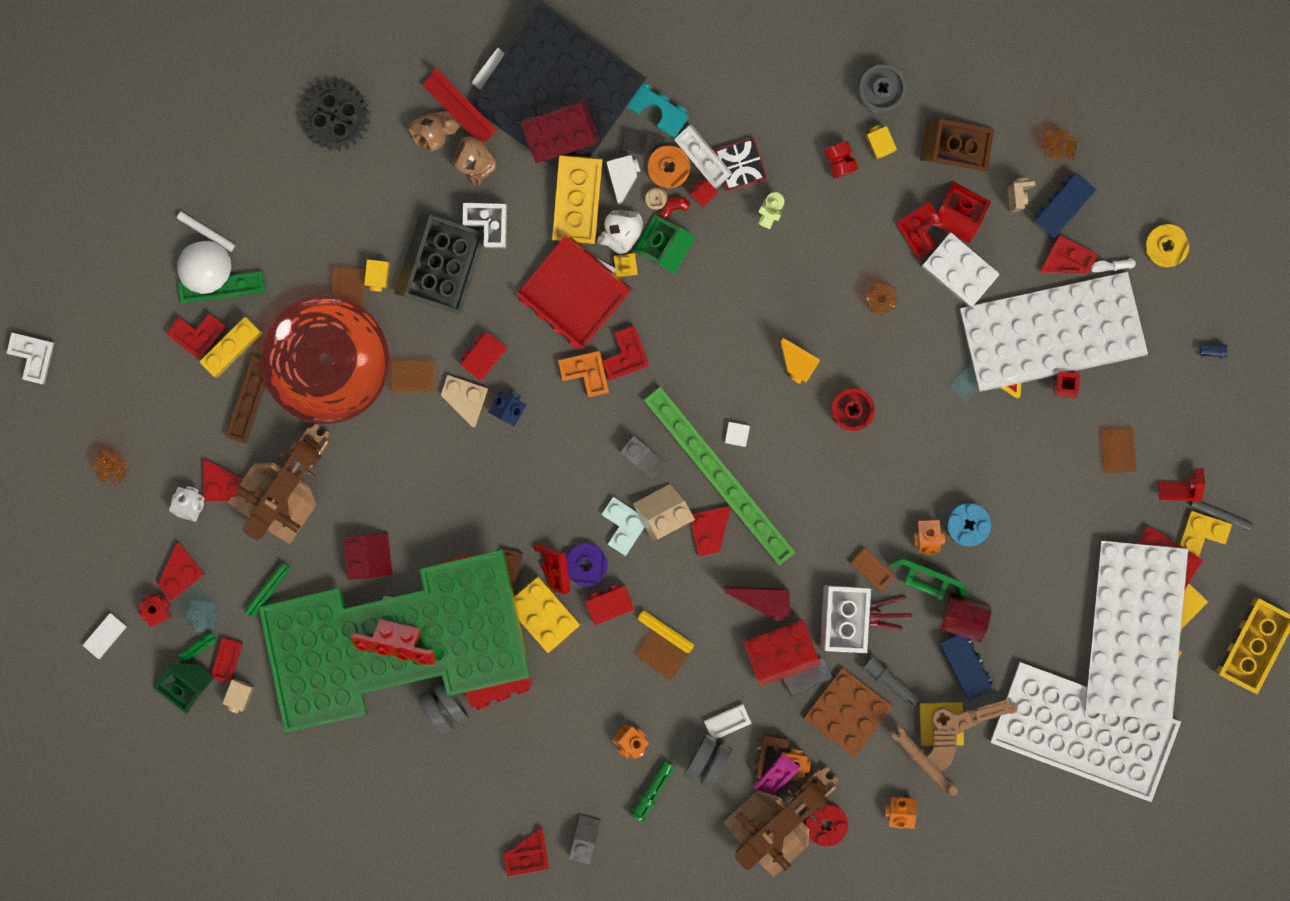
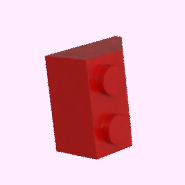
[934,182,991,244]

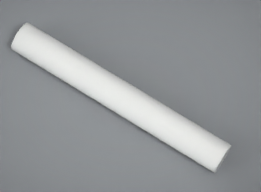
[177,211,236,252]

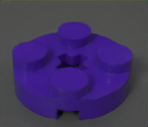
[567,544,608,587]

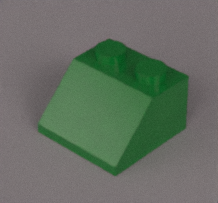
[633,214,696,275]

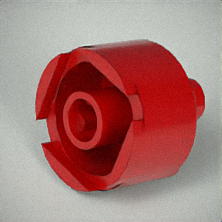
[831,388,875,431]

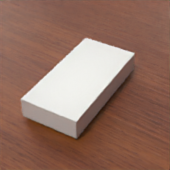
[83,613,127,659]
[704,703,752,740]

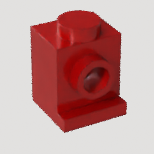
[688,178,718,208]

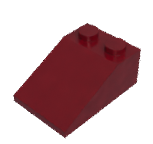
[724,587,790,620]

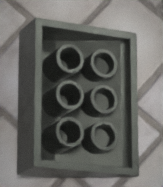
[394,212,484,314]

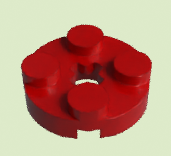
[805,804,848,847]

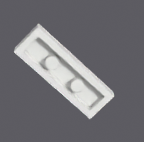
[674,125,732,188]

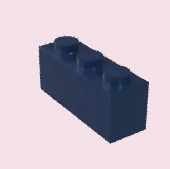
[1033,173,1097,239]
[939,634,993,701]

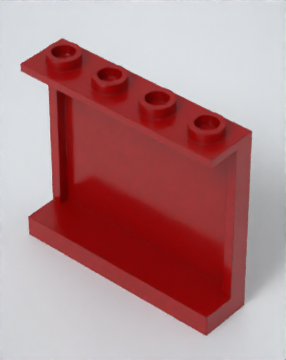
[516,234,633,350]

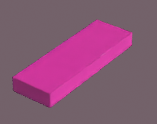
[753,754,800,795]

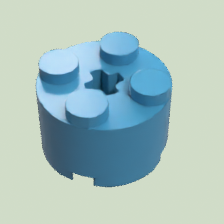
[946,503,991,546]

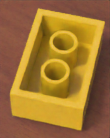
[514,576,581,653]

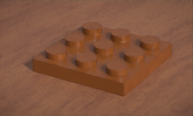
[803,668,893,758]

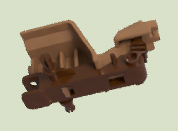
[228,423,330,544]
[723,766,839,877]

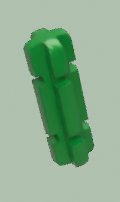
[178,632,217,663]

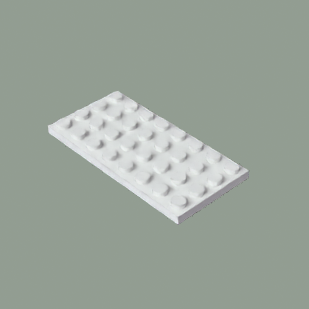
[960,272,1148,392]
[1085,541,1188,721]
[990,662,1181,802]

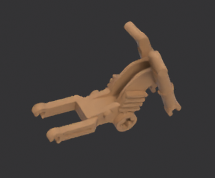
[890,699,1018,795]

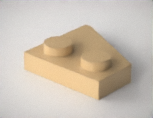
[441,375,488,428]

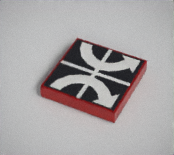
[713,138,767,192]

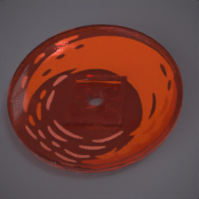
[261,296,390,424]

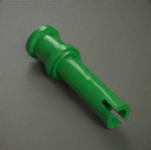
[629,760,675,824]

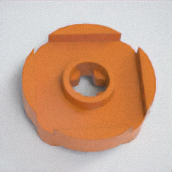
[648,146,690,189]

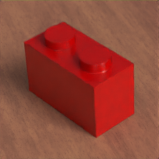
[460,332,508,382]
[585,583,635,625]

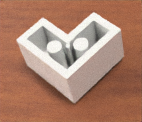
[463,203,507,248]

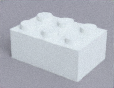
[921,233,1000,308]

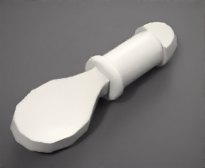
[1091,258,1136,272]

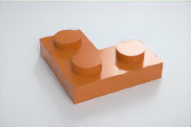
[558,351,609,398]

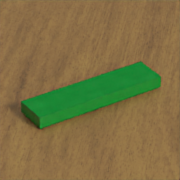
[178,271,266,304]

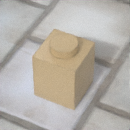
[222,678,254,713]

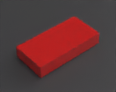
[211,637,243,684]

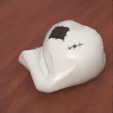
[597,210,643,254]

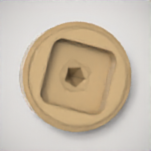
[645,187,668,210]

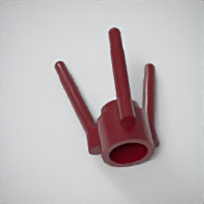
[869,595,912,631]

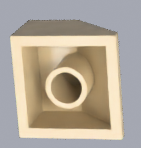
[633,484,695,542]

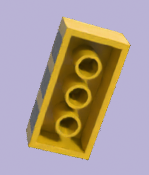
[1215,597,1290,695]

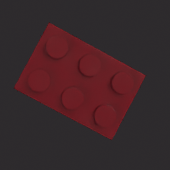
[521,99,600,164]

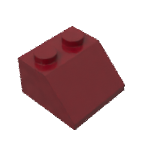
[343,533,393,581]
[940,593,992,642]

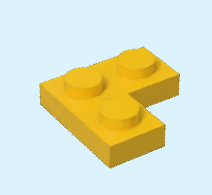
[1179,511,1232,557]

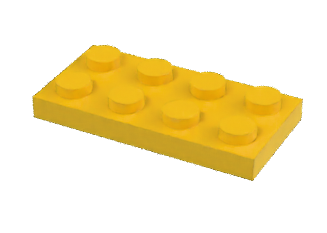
[552,155,603,244]

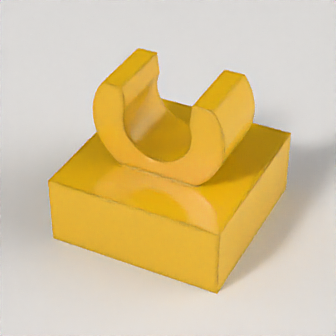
[614,253,638,277]

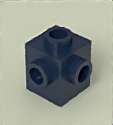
[488,390,527,427]

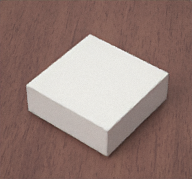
[725,422,750,447]

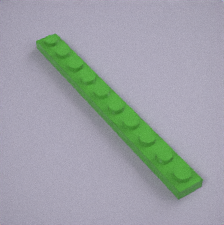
[644,387,796,566]

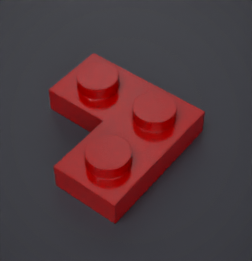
[896,202,941,259]
[166,314,227,361]
[602,326,650,381]

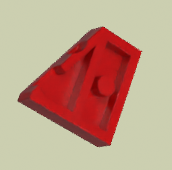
[158,542,205,601]

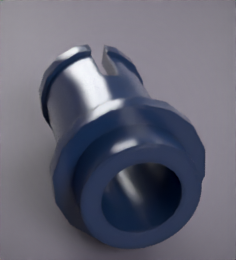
[1200,342,1228,359]

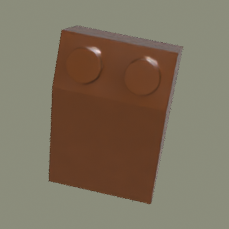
[920,118,994,171]

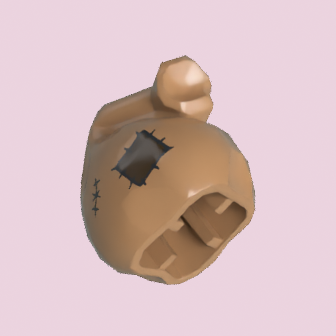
[408,111,459,152]
[452,136,497,187]

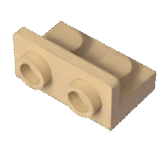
[1007,178,1035,212]

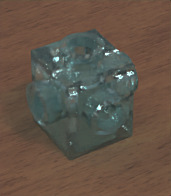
[185,599,218,632]

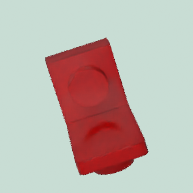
[1157,468,1206,502]

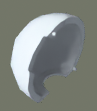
[177,241,231,294]

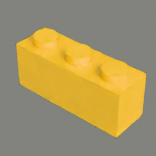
[200,317,263,378]

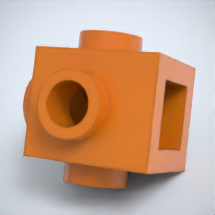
[914,520,945,555]
[611,725,649,759]
[781,749,811,781]
[885,797,917,829]

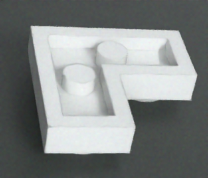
[7,333,55,385]

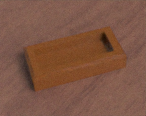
[850,547,896,592]

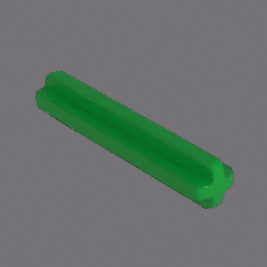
[245,563,291,617]

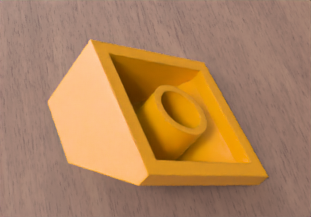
[780,338,820,384]

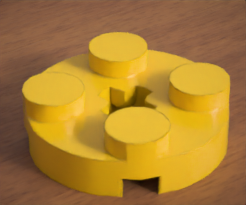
[1145,224,1189,267]

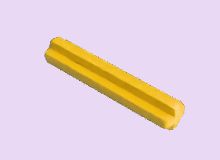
[638,610,694,653]

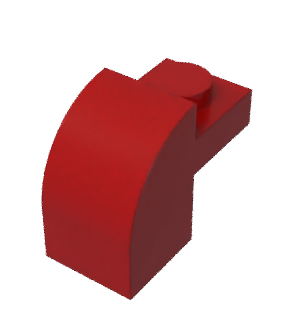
[1053,370,1080,399]

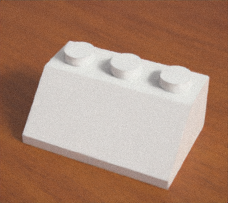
[820,585,871,653]

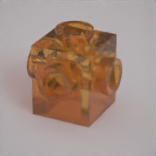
[1041,128,1079,161]
[865,282,897,316]
[92,450,130,486]

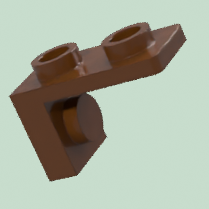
[753,734,790,779]

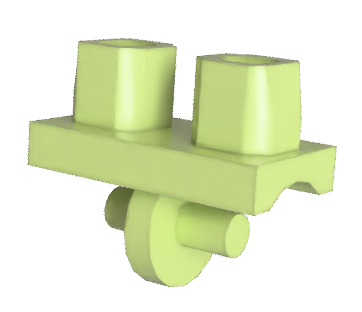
[758,192,785,229]

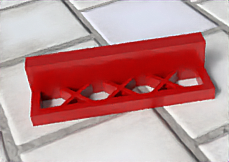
[422,68,497,144]

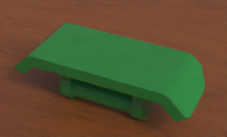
[889,558,968,601]

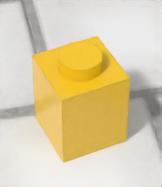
[866,125,897,160]
[364,260,390,292]

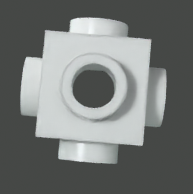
[169,486,205,522]

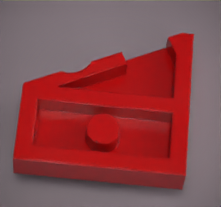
[1040,234,1098,274]
[203,460,244,501]
[691,506,731,556]
[534,543,570,595]
[504,828,550,877]

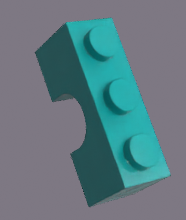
[626,82,689,139]

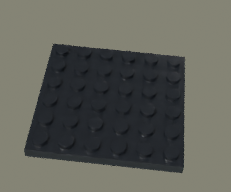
[471,1,647,171]

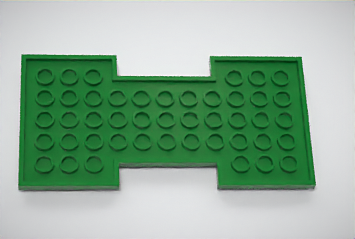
[259,550,531,733]

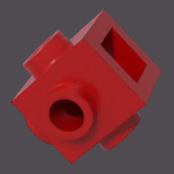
[138,593,172,628]

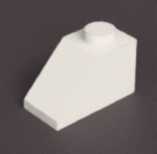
[607,155,640,205]

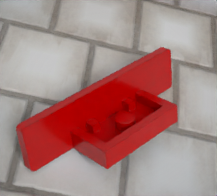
[351,619,436,665]

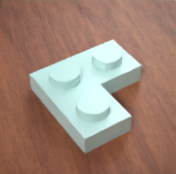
[602,497,644,556]

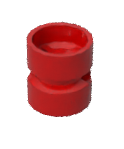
[823,141,859,179]

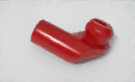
[659,196,690,220]

